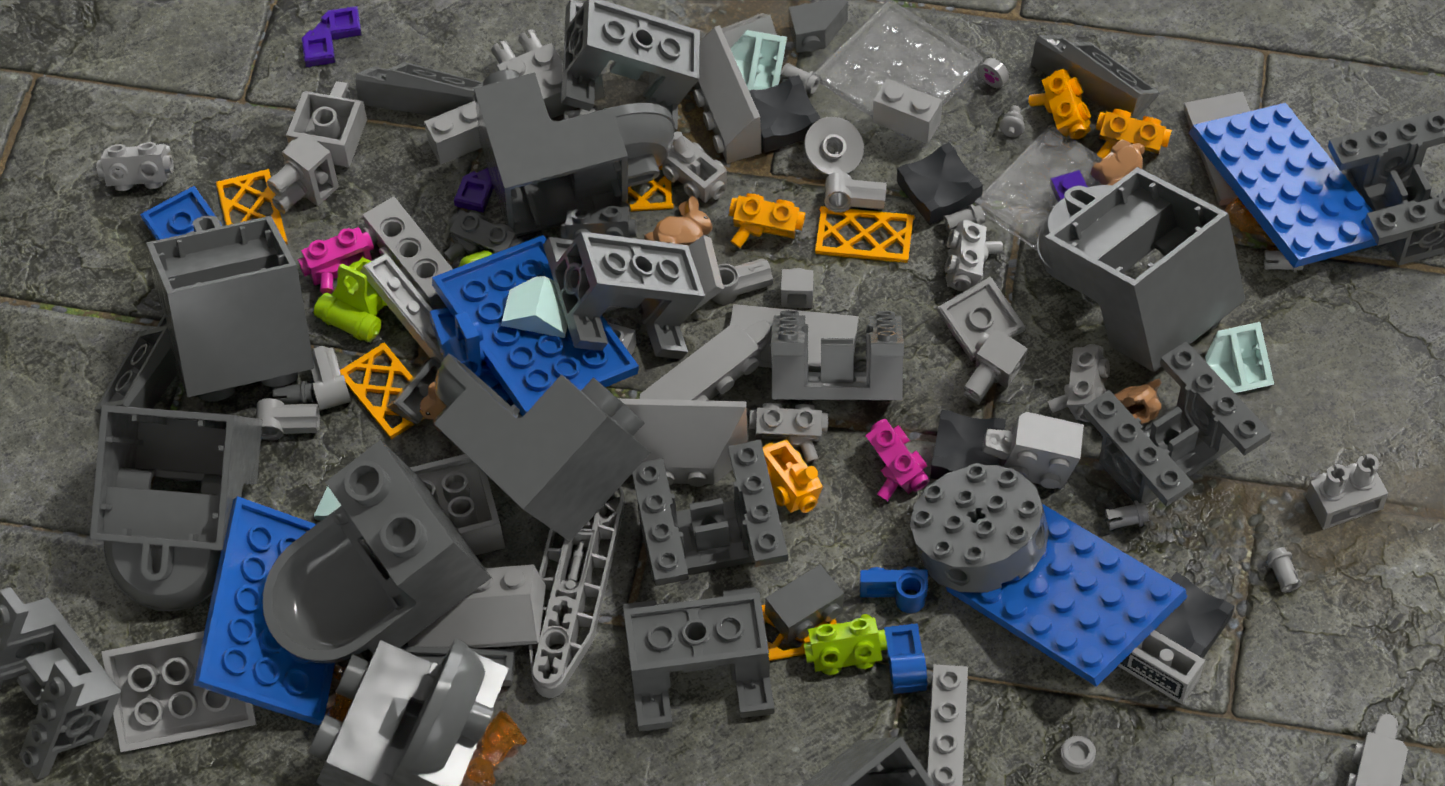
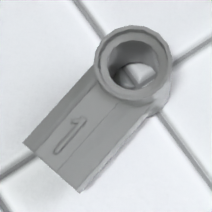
[824,172,886,213]
[712,258,773,305]
[311,346,351,411]
[256,398,320,441]

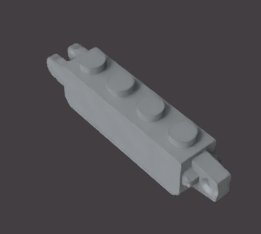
[640,320,772,401]
[1346,713,1408,786]

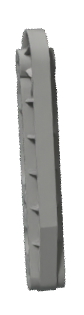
[529,486,624,698]

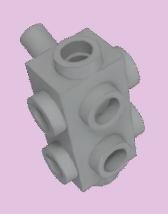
[662,131,727,203]
[97,142,174,191]
[945,220,1003,291]
[1048,344,1110,422]
[749,403,828,463]

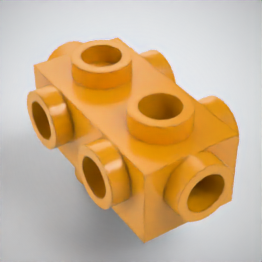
[1028,69,1091,141]
[1095,109,1172,161]
[729,193,806,248]
[762,439,823,513]

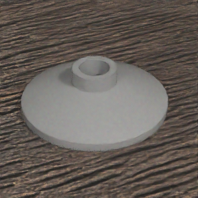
[804,117,864,175]

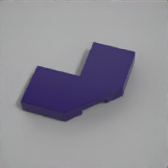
[302,6,362,67]
[454,168,494,213]

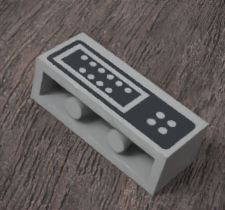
[1118,630,1205,704]

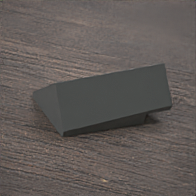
[1031,35,1160,119]
[356,62,483,116]
[95,313,178,414]

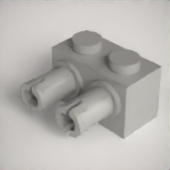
[491,30,563,76]
[267,133,339,214]
[963,327,1028,405]
[1306,454,1388,530]

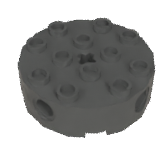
[910,463,1049,592]

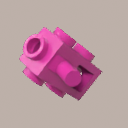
[297,227,374,294]
[865,419,930,501]

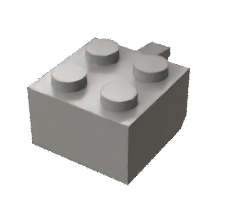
[286,81,367,167]
[982,412,1084,489]

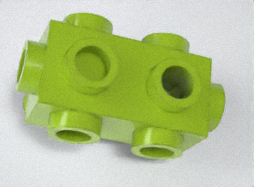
[804,614,888,675]

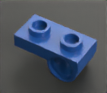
[440,311,485,376]
[860,567,928,613]
[884,624,927,694]

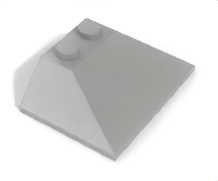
[618,398,748,487]

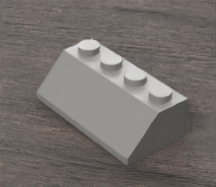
[693,25,761,163]
[408,565,546,648]

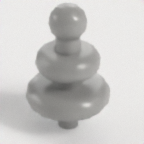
[999,105,1025,137]

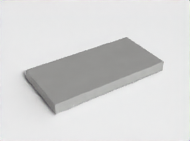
[1183,91,1250,206]
[730,304,859,372]

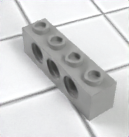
[362,196,453,310]
[927,664,968,786]

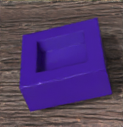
[1050,170,1088,202]

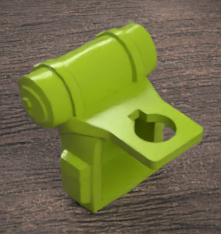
[313,257,387,343]

